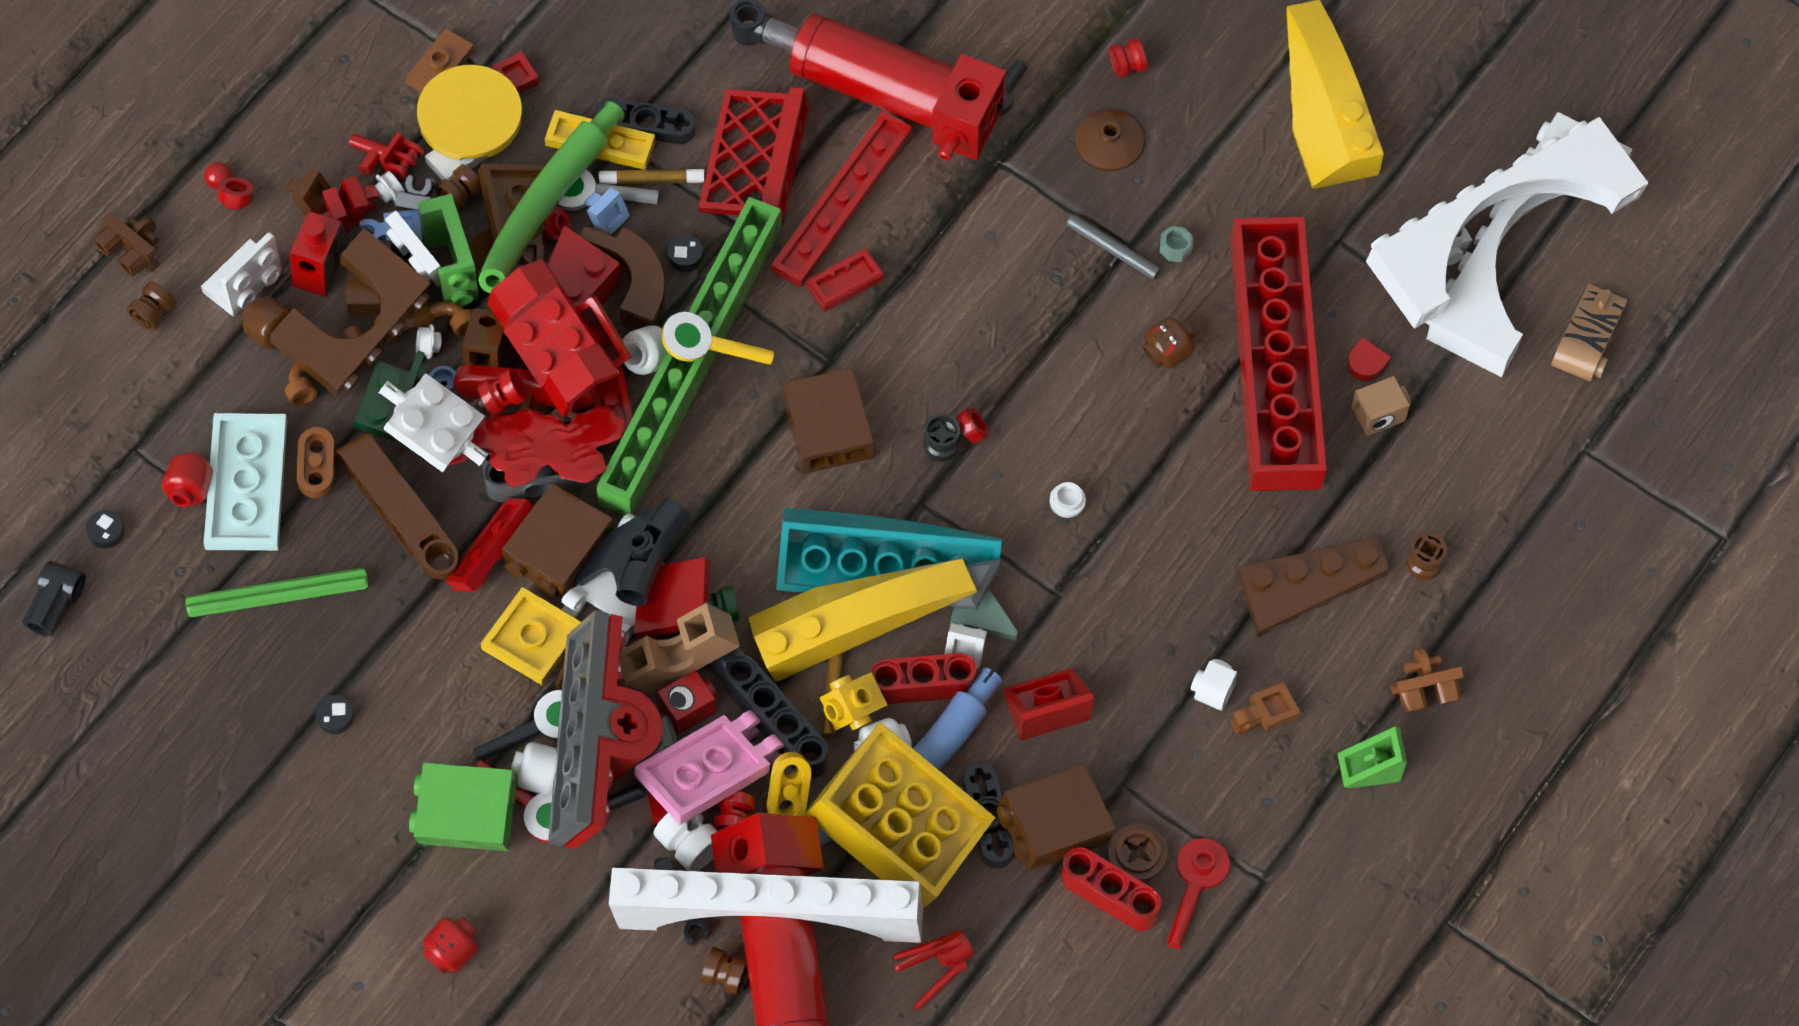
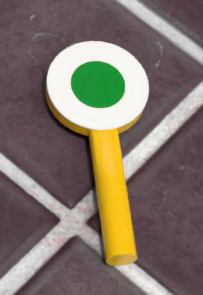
[661,312,774,365]

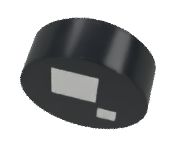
[668,234,703,271]
[86,510,124,548]
[315,695,354,734]

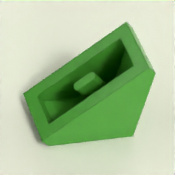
[1337,726,1407,789]

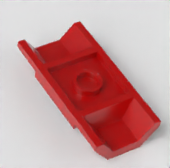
[487,259,620,417]

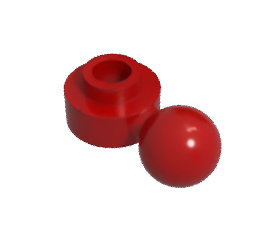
[204,162,254,210]

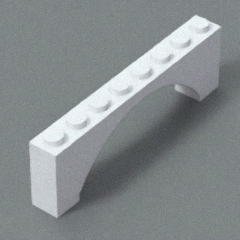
[1425,112,1632,377]
[1366,117,1648,329]
[609,868,923,943]

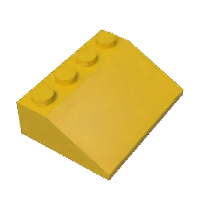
[804,722,995,909]

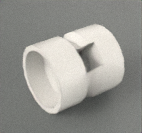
[653,813,718,871]

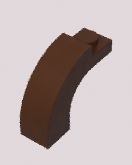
[579,226,665,330]

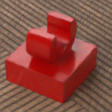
[338,176,380,227]

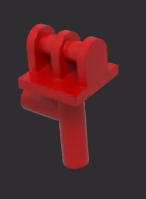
[349,132,424,180]

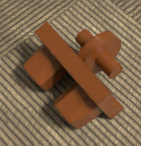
[1390,648,1464,712]

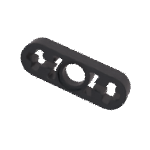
[596,98,696,144]
[963,762,1014,869]

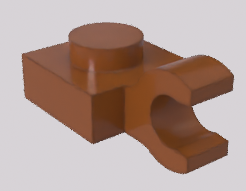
[1230,682,1301,735]

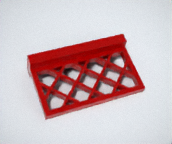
[698,87,810,226]

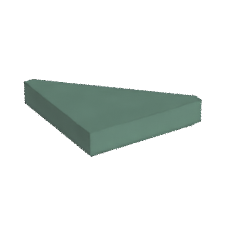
[950,589,1018,642]

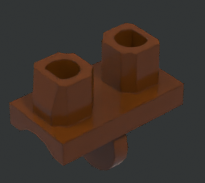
[94,212,160,277]

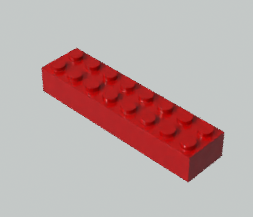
[1230,217,1326,491]

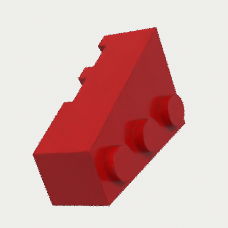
[548,225,621,307]

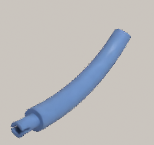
[818,668,1002,846]

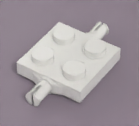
[379,373,488,472]

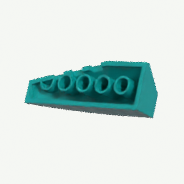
[776,507,1002,593]

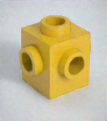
[820,672,887,731]

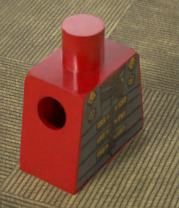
[290,212,350,297]

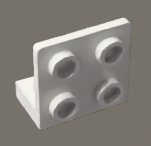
[201,232,283,317]

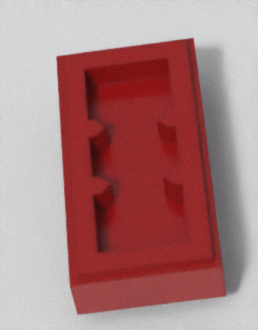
[806,248,884,313]

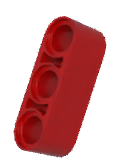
[870,653,977,705]
[1061,847,1161,931]

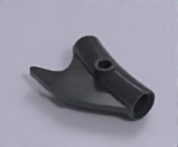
[575,497,690,606]

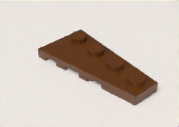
[478,164,546,271]
[1238,537,1389,637]

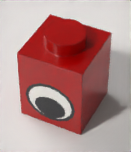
[657,670,718,735]

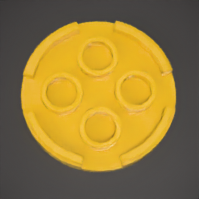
[417,65,522,161]

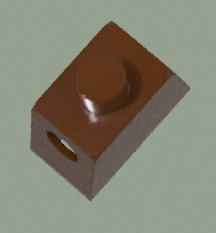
[462,304,510,368]

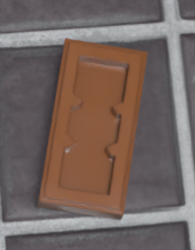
[405,28,474,92]

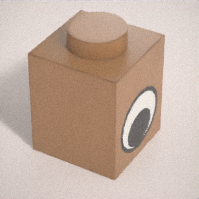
[1351,376,1411,436]

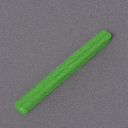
[185,568,368,617]

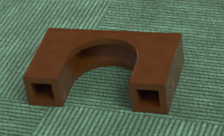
[270,229,430,397]

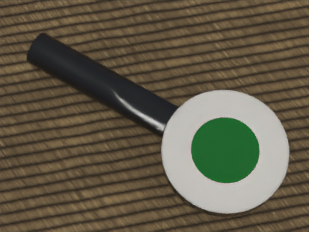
[473,690,562,761]

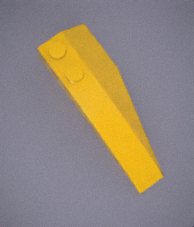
[1286,0,1384,189]
[748,559,977,682]

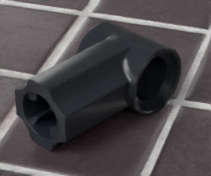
[22,560,86,637]

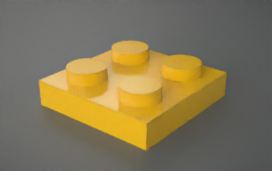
[481,587,581,686]

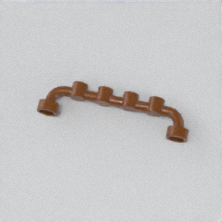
[285,301,472,407]

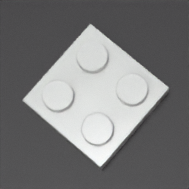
[385,211,441,287]

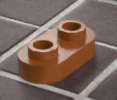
[297,427,336,498]

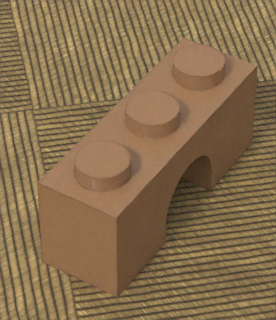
[619,603,740,695]

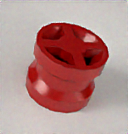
[1109,38,1147,79]

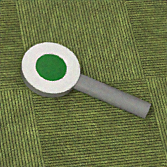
[556,169,659,211]

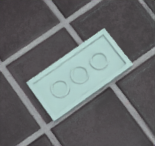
[204,413,288,551]

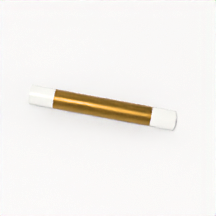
[599,169,704,185]

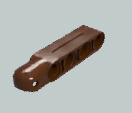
[335,432,459,580]

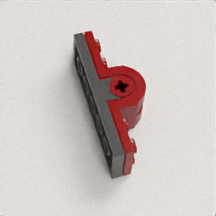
[548,610,663,849]

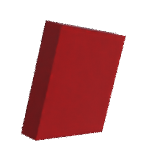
[634,557,710,639]

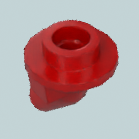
[543,206,570,241]

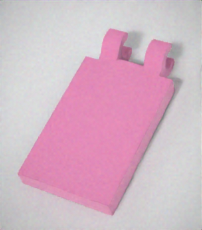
[634,710,784,825]

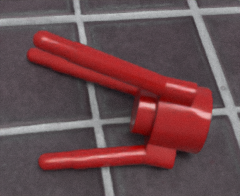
[893,930,973,1010]

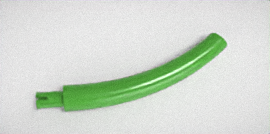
[478,101,625,293]

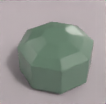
[1159,226,1194,262]

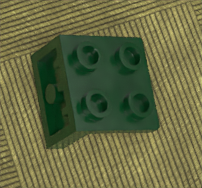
[353,350,428,442]

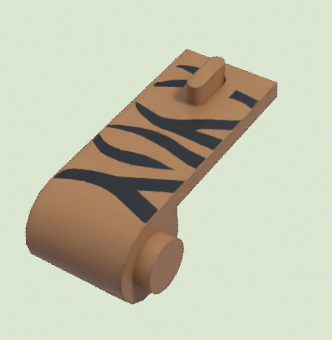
[1551,284,1628,382]

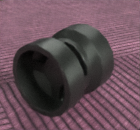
[924,414,960,462]

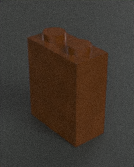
[783,368,874,474]
[502,483,613,599]
[997,764,1116,872]

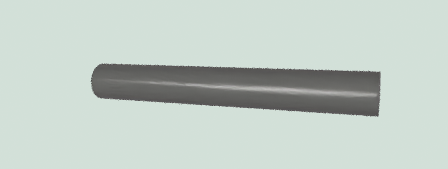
[1066,214,1161,280]

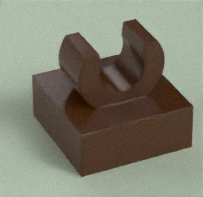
[285,168,331,216]

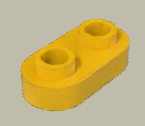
[767,752,812,817]

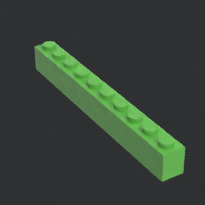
[597,197,781,516]

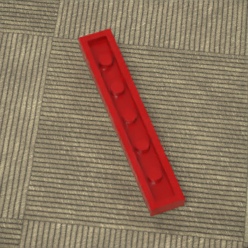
[771,111,912,288]

